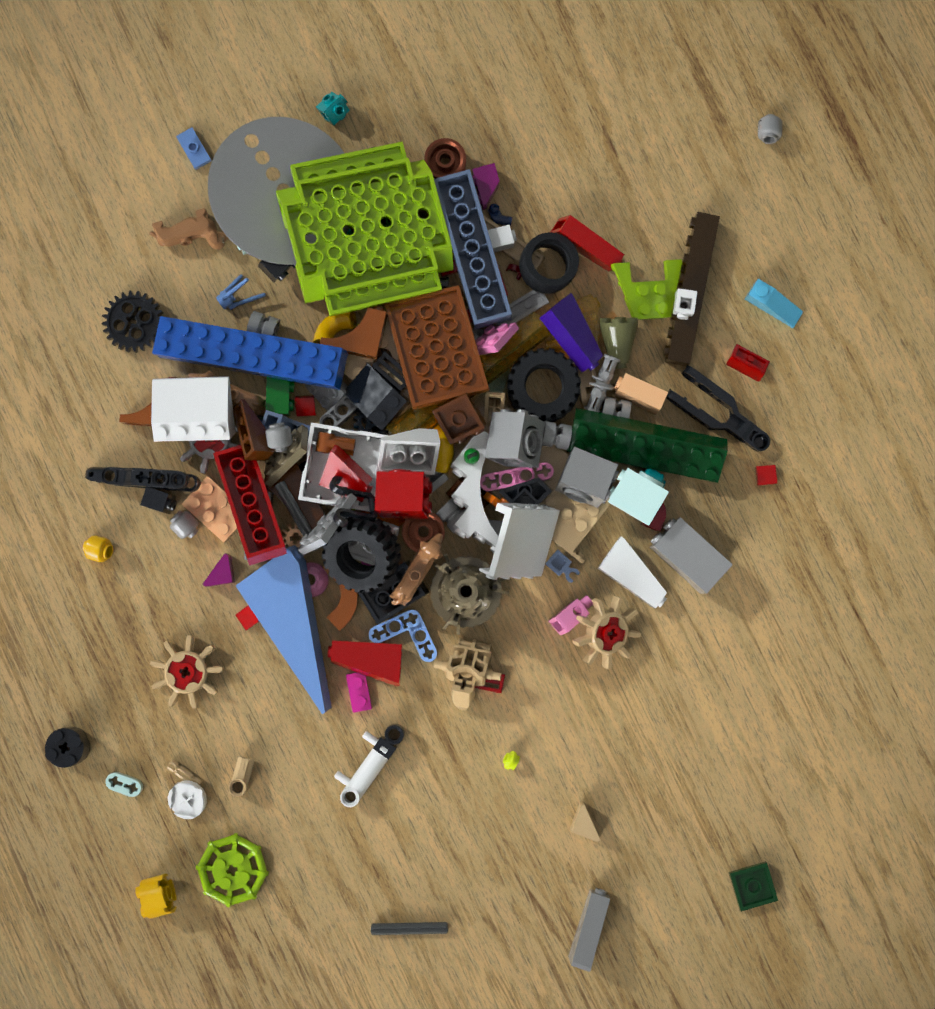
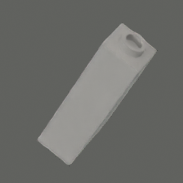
[568,888,610,972]

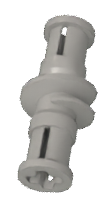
[584,354,621,413]

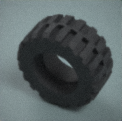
[507,348,581,422]
[322,516,401,593]

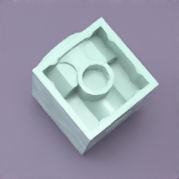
[608,468,669,526]

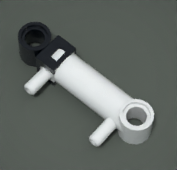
[334,724,405,807]

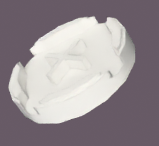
[168,780,207,819]

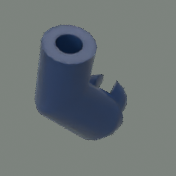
[488,203,512,226]

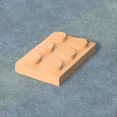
[182,476,237,543]

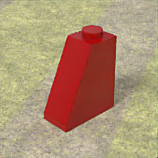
[319,445,373,502]

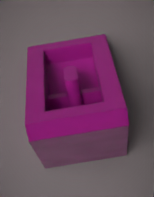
[202,553,235,587]

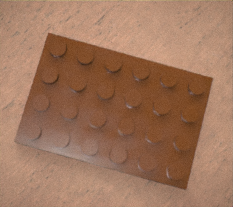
[384,285,489,410]

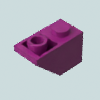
[472,163,500,210]

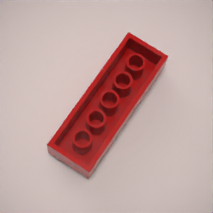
[213,445,287,566]

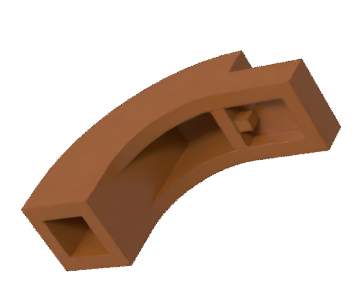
[322,566,359,631]

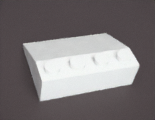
[151,376,236,442]

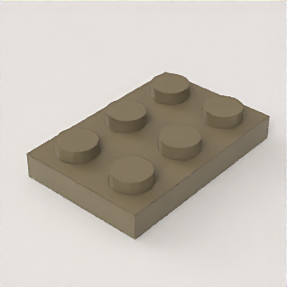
[264,425,308,487]

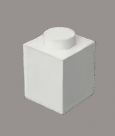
[488,225,517,252]

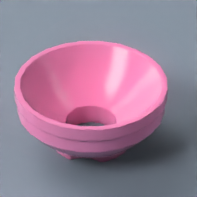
[306,562,329,597]

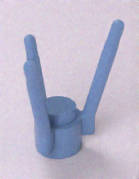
[216,274,266,310]

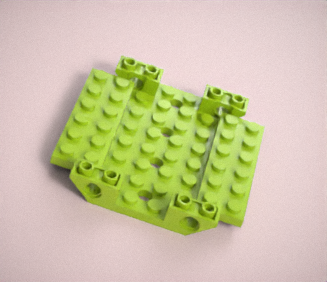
[276,141,453,316]

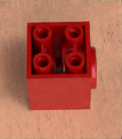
[375,469,433,519]

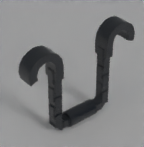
[329,476,378,527]

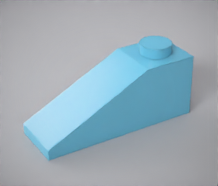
[744,279,803,328]

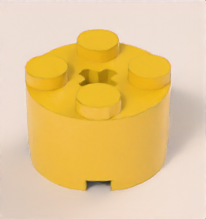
[135,874,177,919]

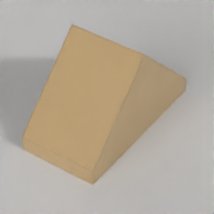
[484,392,505,425]
[570,802,601,842]

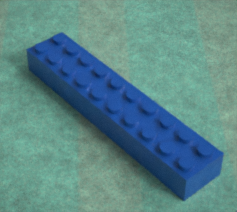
[152,316,348,390]

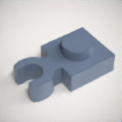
[545,549,580,583]

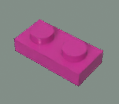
[346,672,372,713]

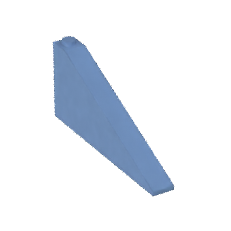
[236,545,332,714]

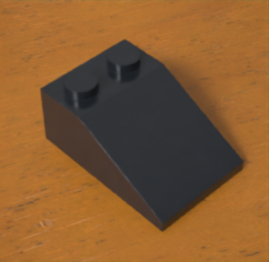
[345,363,411,431]
[358,560,430,625]

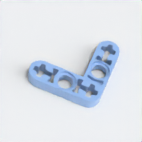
[369,610,437,662]

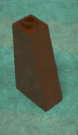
[266,462,326,530]

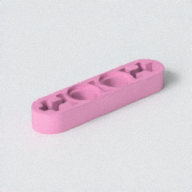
[480,462,554,492]

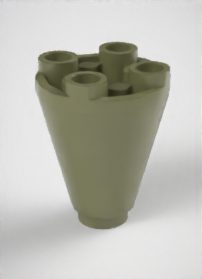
[600,317,638,369]

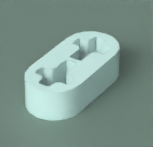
[106,772,143,797]

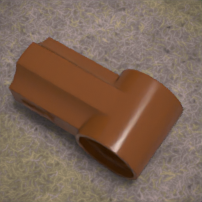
[315,432,356,456]

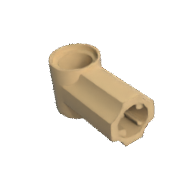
[229,756,255,797]

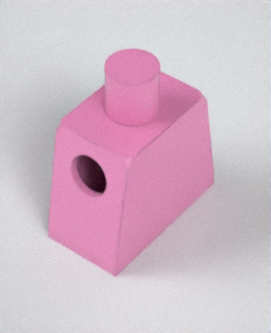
[549,596,593,636]

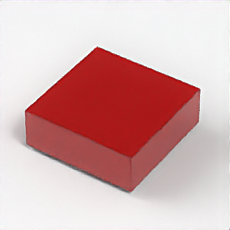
[295,395,316,417]
[755,465,778,486]

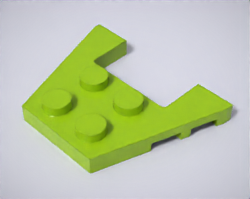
[611,259,682,320]

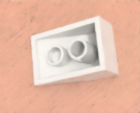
[376,428,440,475]

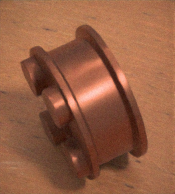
[424,138,466,179]
[402,512,445,552]

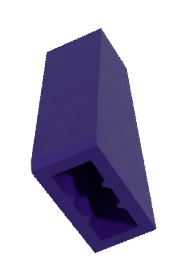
[540,293,603,373]

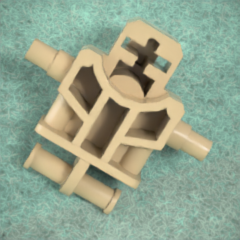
[433,638,502,711]

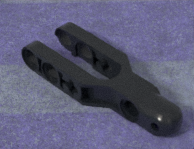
[666,365,770,452]
[85,467,201,492]

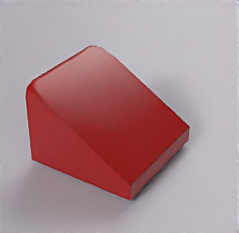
[235,605,259,631]

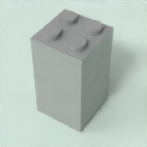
[649,517,733,594]

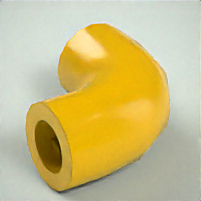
[313,311,356,344]
[426,419,454,473]

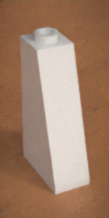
[598,537,667,609]

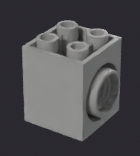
[485,409,545,468]
[555,447,619,508]

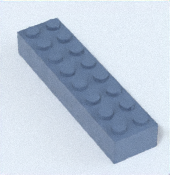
[434,169,512,330]

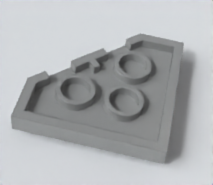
[297,493,357,555]

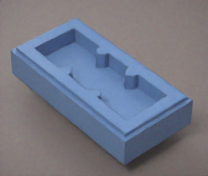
[176,127,212,170]

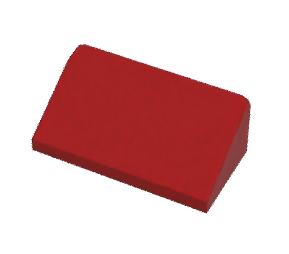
[726,344,770,382]

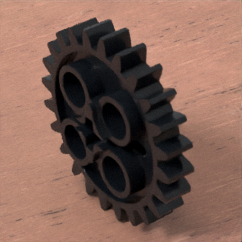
[102,290,163,353]

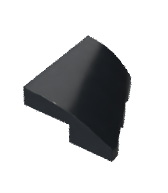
[499,477,553,505]

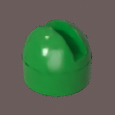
[464,448,480,464]

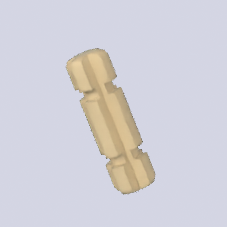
[167,760,202,785]

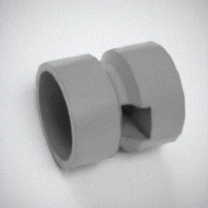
[247,311,280,336]
[601,396,632,419]
[542,421,572,450]
[436,498,465,533]

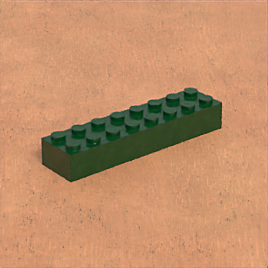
[567,408,728,483]

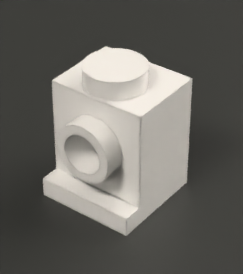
[673,288,697,320]

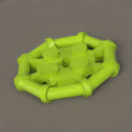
[196,833,269,907]

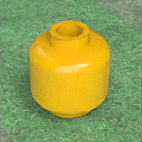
[83,535,114,562]

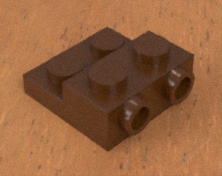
[432,392,486,445]

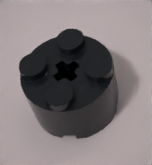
[45,727,90,768]

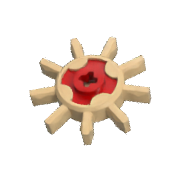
[573,595,641,670]
[150,635,224,708]

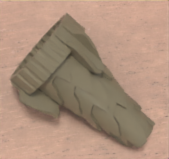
[430,554,509,635]

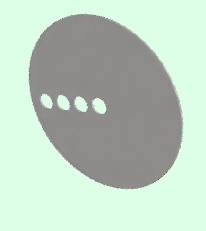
[208,117,351,265]

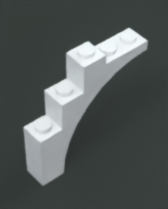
[450,431,499,553]

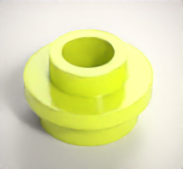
[503,751,520,770]

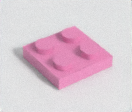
[475,322,519,355]

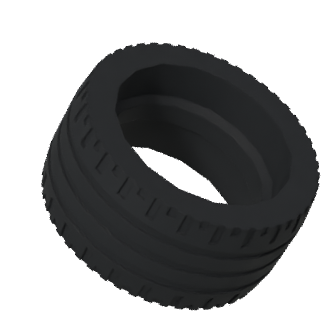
[519,232,579,294]

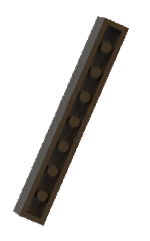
[663,212,720,367]

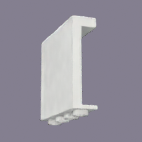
[479,503,560,580]

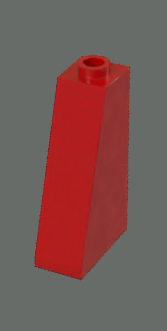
[550,215,625,272]
[328,640,402,686]

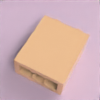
[613,373,668,414]

